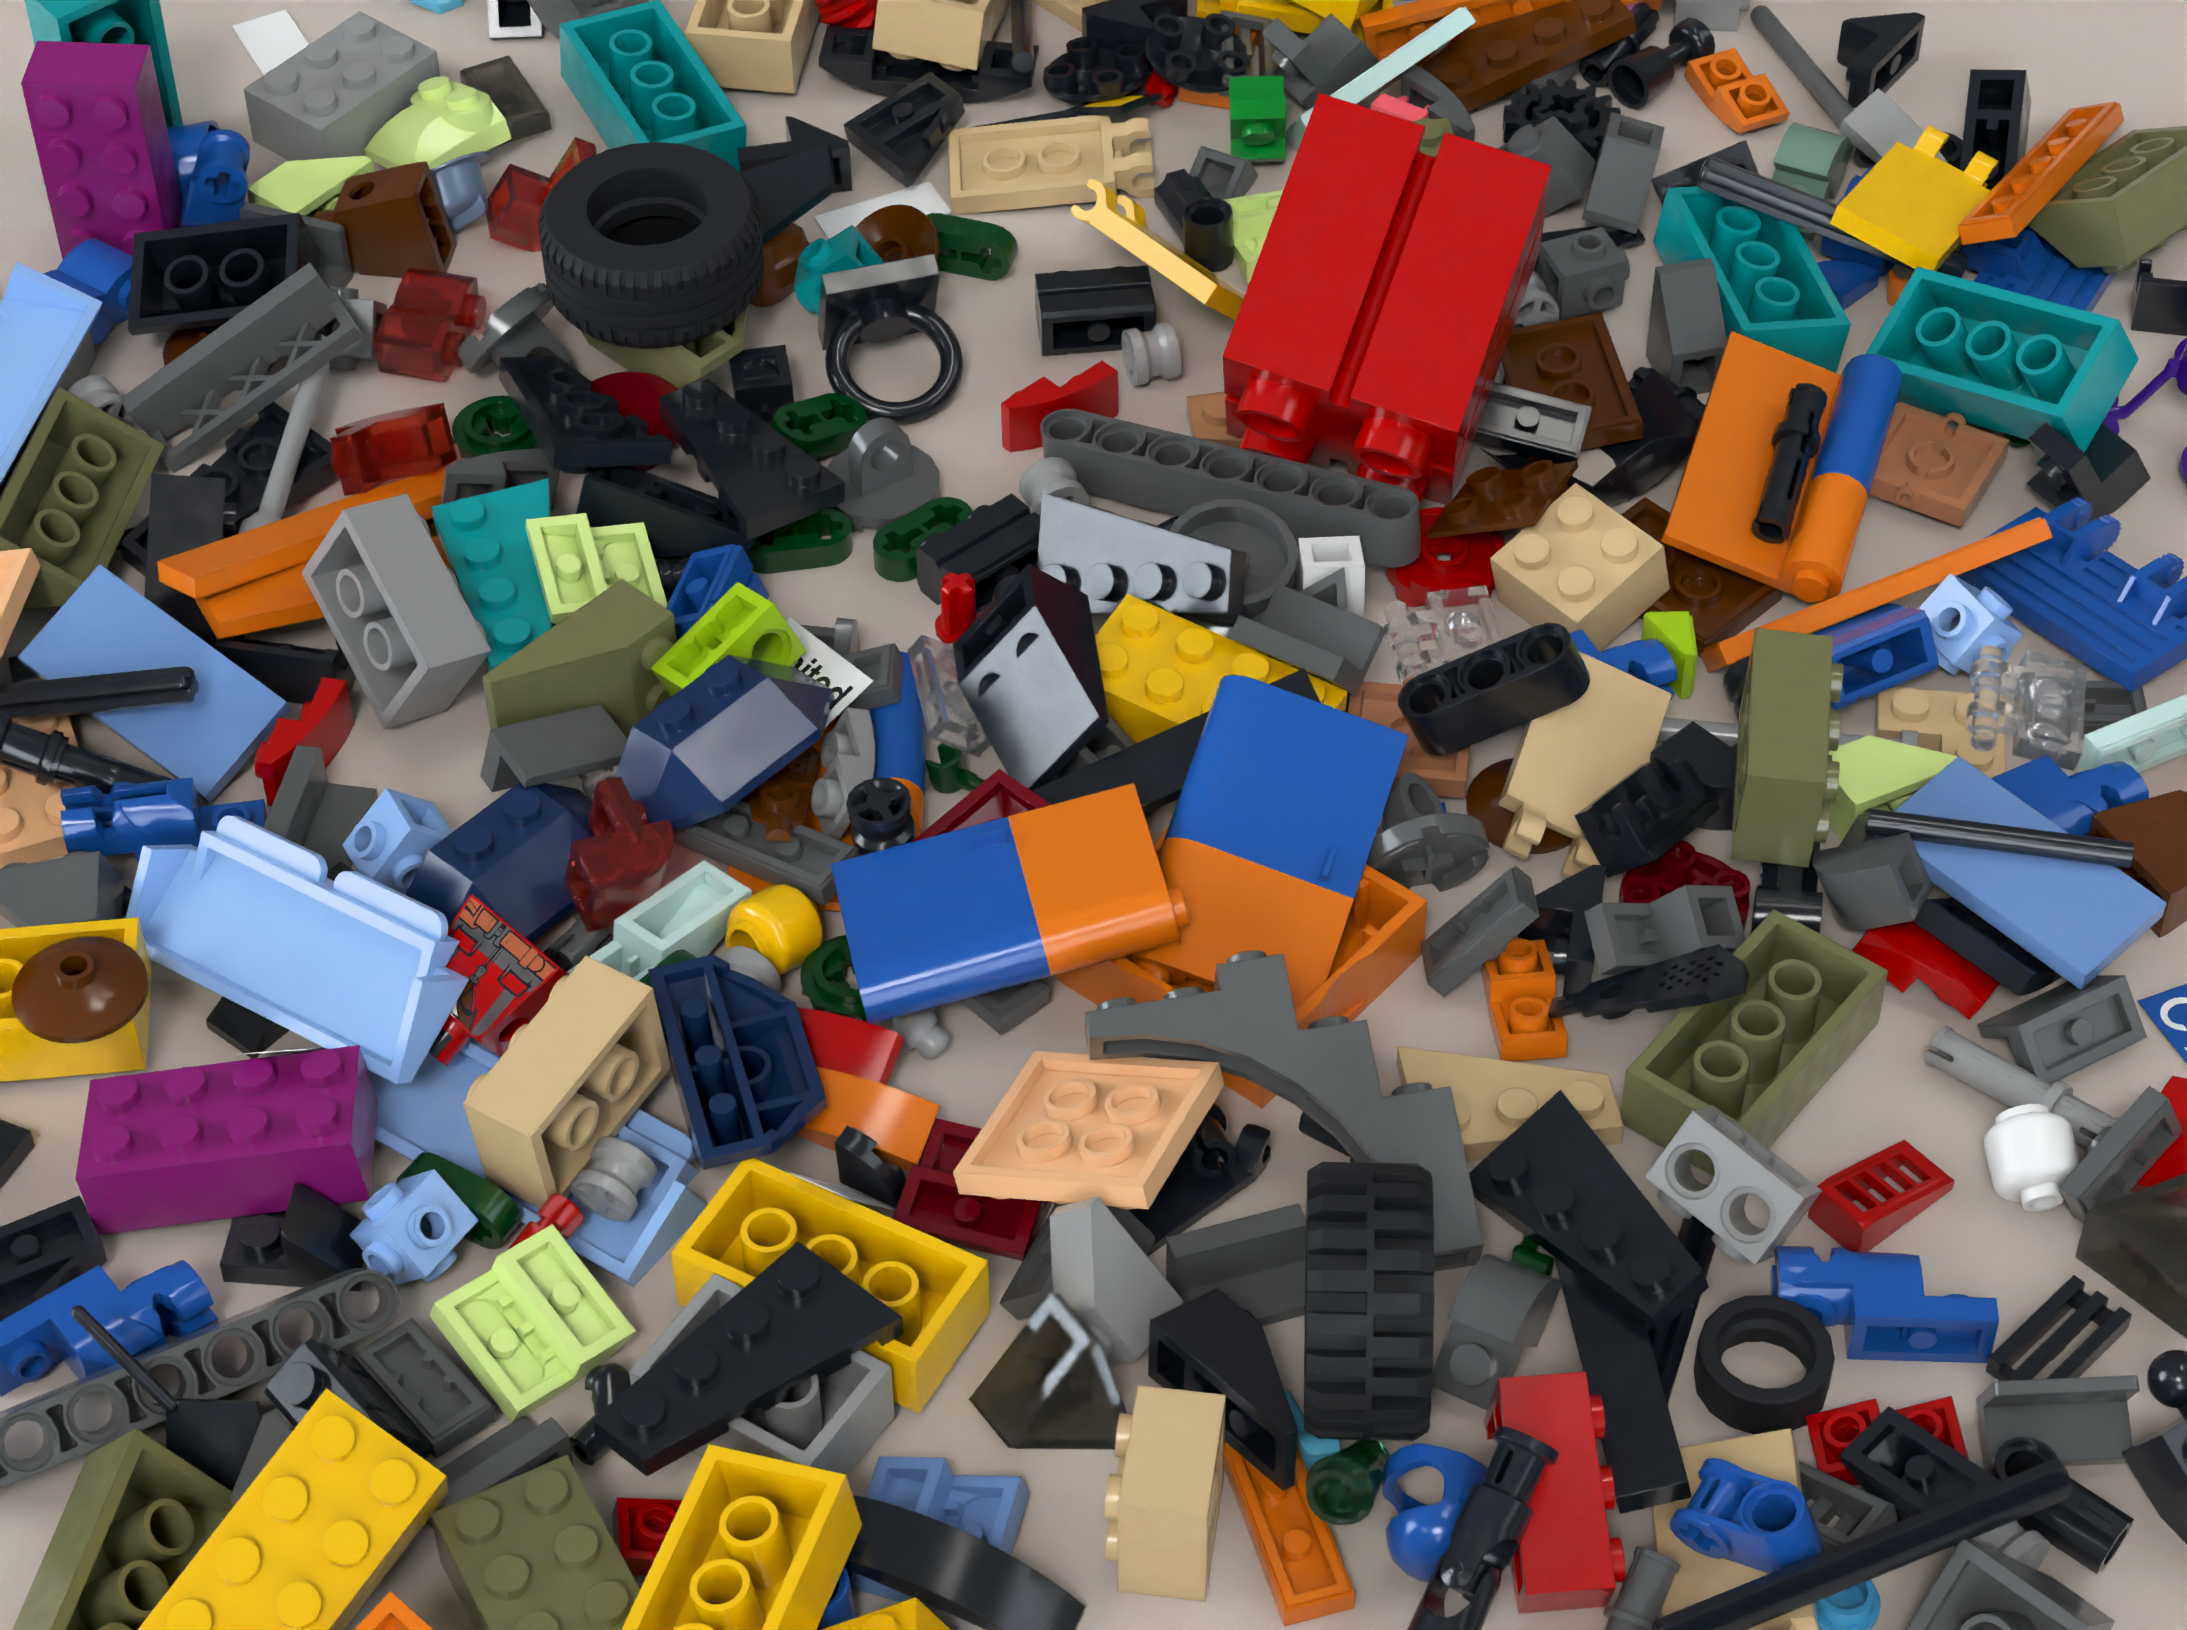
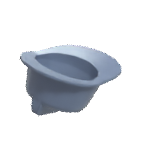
[430,151,490,232]

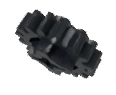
[1502,79,1621,161]

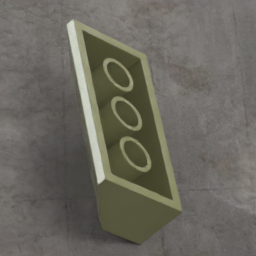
[2028,126,2187,273]
[0,387,165,609]
[13,1428,232,1630]

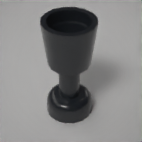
[1607,18,1715,109]

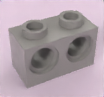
[1645,1105,1822,1265]

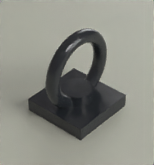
[818,254,963,425]

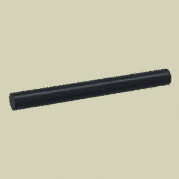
[1011,0,1034,73]
[1865,808,2134,868]

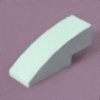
[567,860,752,981]

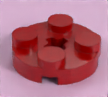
[1384,507,1505,608]

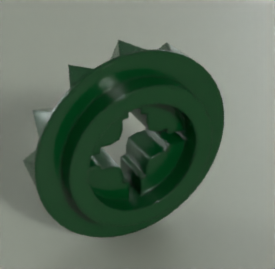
[452,396,541,458]
[800,935,867,1022]

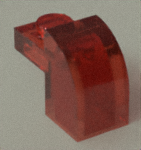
[486,137,597,252]
[330,403,458,496]
[564,776,674,932]

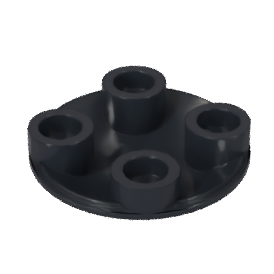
[1145,13,1250,93]
[1043,37,1150,102]

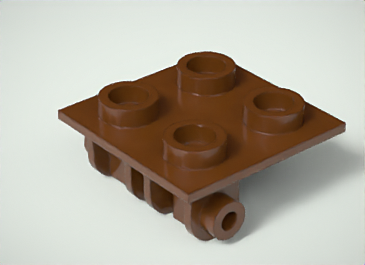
[1426,460,1579,539]

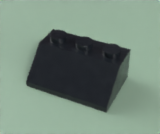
[128,213,320,336]

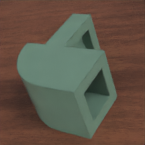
[1772,123,1853,241]

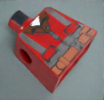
[429,894,569,1066]

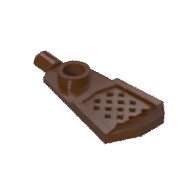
[746,746,820,842]

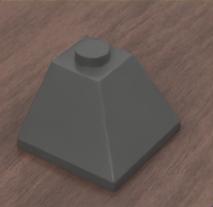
[1906,1538,2115,1630]

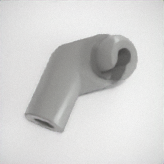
[893,1007,950,1059]

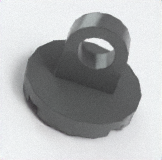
[457,283,570,373]
[827,417,940,532]
[1366,772,1490,892]

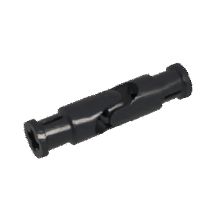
[1407,1426,1559,1630]

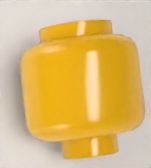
[725,884,823,977]

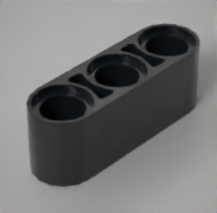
[1398,623,1590,756]

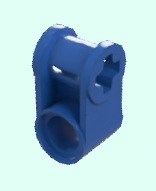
[180,129,250,227]
[1669,1458,1823,1574]

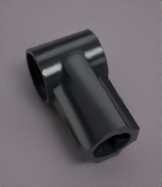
[1154,169,1234,272]
[1751,842,1823,933]
[1989,1437,2134,1574]

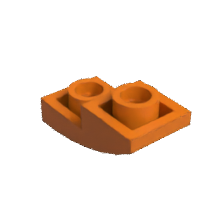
[1684,48,1790,134]
[1481,938,1568,1062]
[795,1067,940,1172]

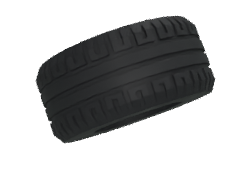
[539,142,764,349]

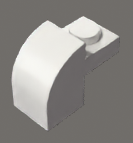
[1295,536,1365,618]

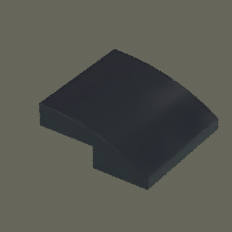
[1913,896,2062,996]

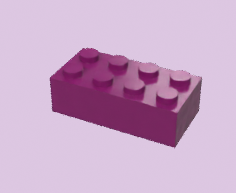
[21,41,182,260]
[75,1045,378,1235]

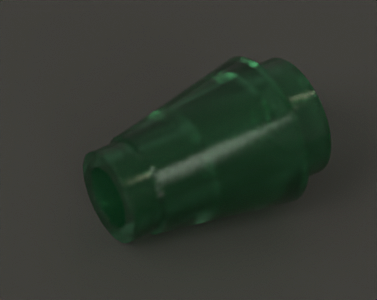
[1306,1440,1390,1525]

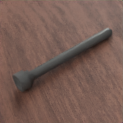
[1750,5,1877,168]

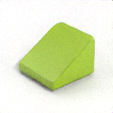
[1641,611,1698,699]

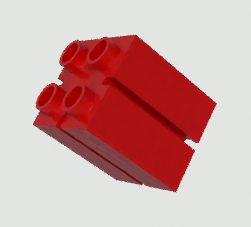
[1222,93,1552,507]

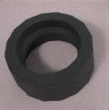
[1693,1295,1835,1434]

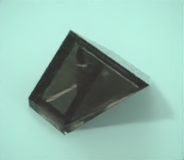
[2075,1173,2187,1339]
[969,1292,1127,1450]

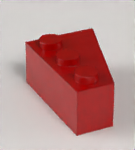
[1484,1371,1625,1614]

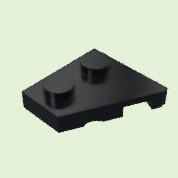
[843,72,965,188]
[0,1195,108,1321]

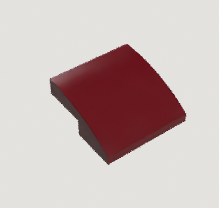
[893,1118,1052,1261]

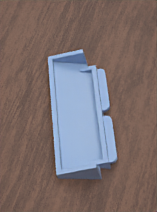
[0,262,103,488]
[126,816,470,1084]
[368,1037,707,1287]

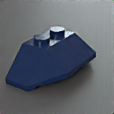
[603,655,835,844]
[406,782,621,943]
[648,954,827,1170]

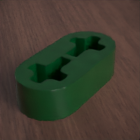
[927,213,1018,280]
[770,393,867,459]
[873,497,972,582]
[744,509,853,574]
[396,1152,522,1249]

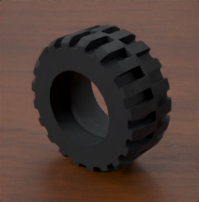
[1304,1162,1434,1441]

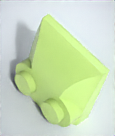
[364,76,512,170]

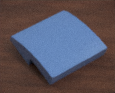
[850,1456,1030,1610]

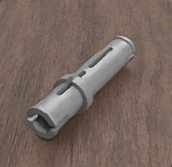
[1925,1026,2119,1150]

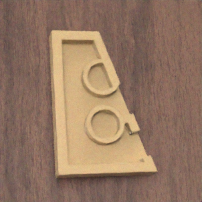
[1396,1046,1624,1161]

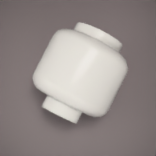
[1984,1104,2080,1212]

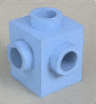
[1919,573,2024,681]
[342,788,452,895]
[349,1169,479,1285]

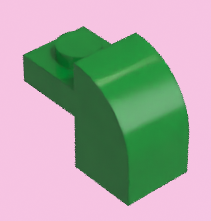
[1229,75,1286,163]

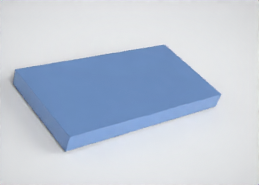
[18,564,291,804]
[1874,756,2167,990]

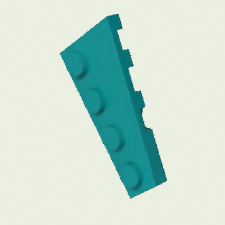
[431,478,553,672]

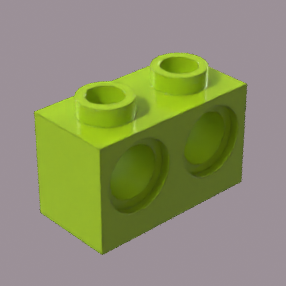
[650,582,806,697]

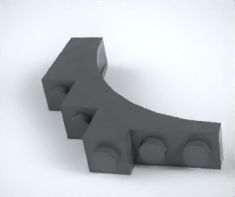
[1085,951,1484,1272]

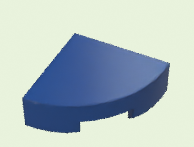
[1817,260,1880,310]

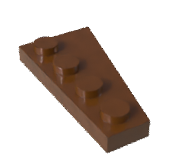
[1420,0,1637,112]

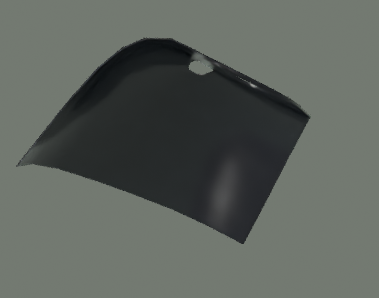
[1480,368,1698,505]

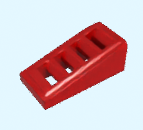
[1807,1140,1955,1252]

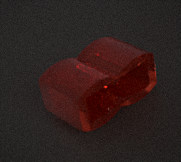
[374,267,486,383]

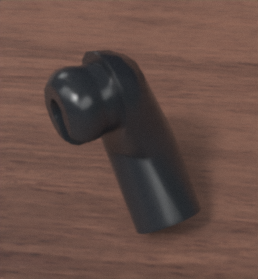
[569,1363,631,1466]

